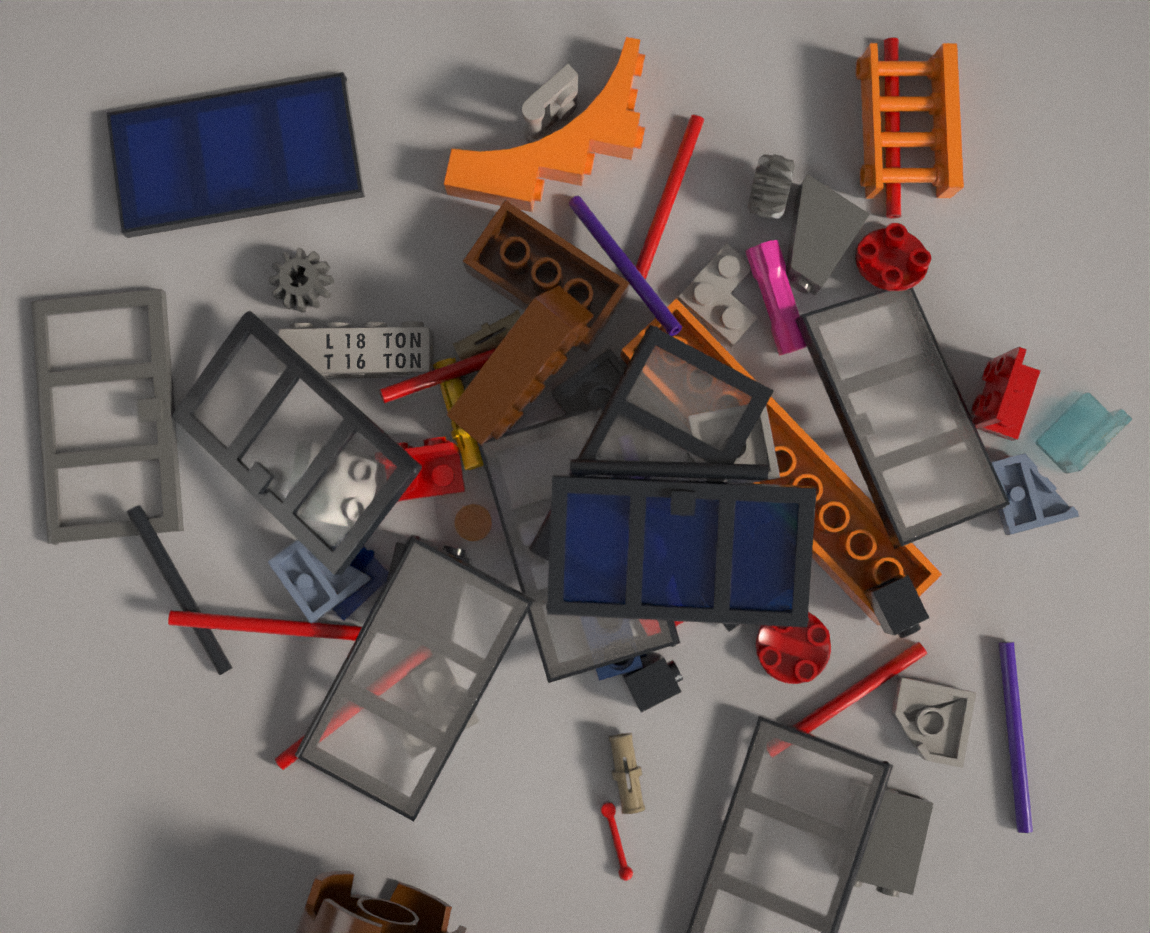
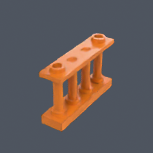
[855,43,964,199]

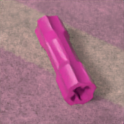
[745,240,807,356]

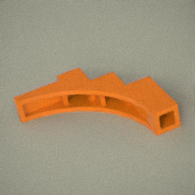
[444,37,645,212]

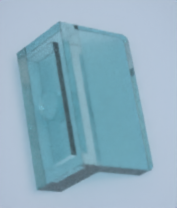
[1036,393,1132,474]

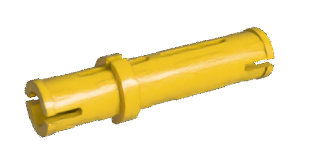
[433,358,484,471]

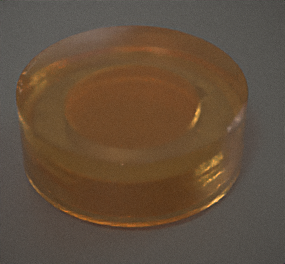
[454,504,492,541]

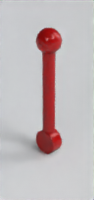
[601,802,633,881]

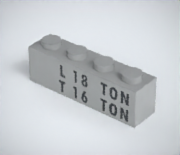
[279,321,433,379]

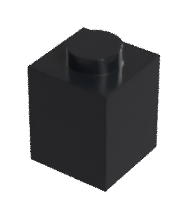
[864,574,930,638]
[622,655,683,713]

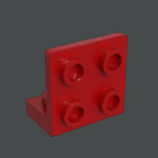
[971,347,1041,441]
[376,437,466,502]

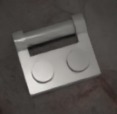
[522,64,578,143]

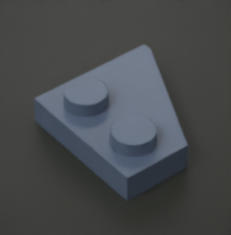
[992,453,1079,535]
[268,540,372,623]

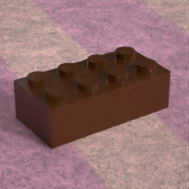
[463,200,630,352]
[447,286,594,445]

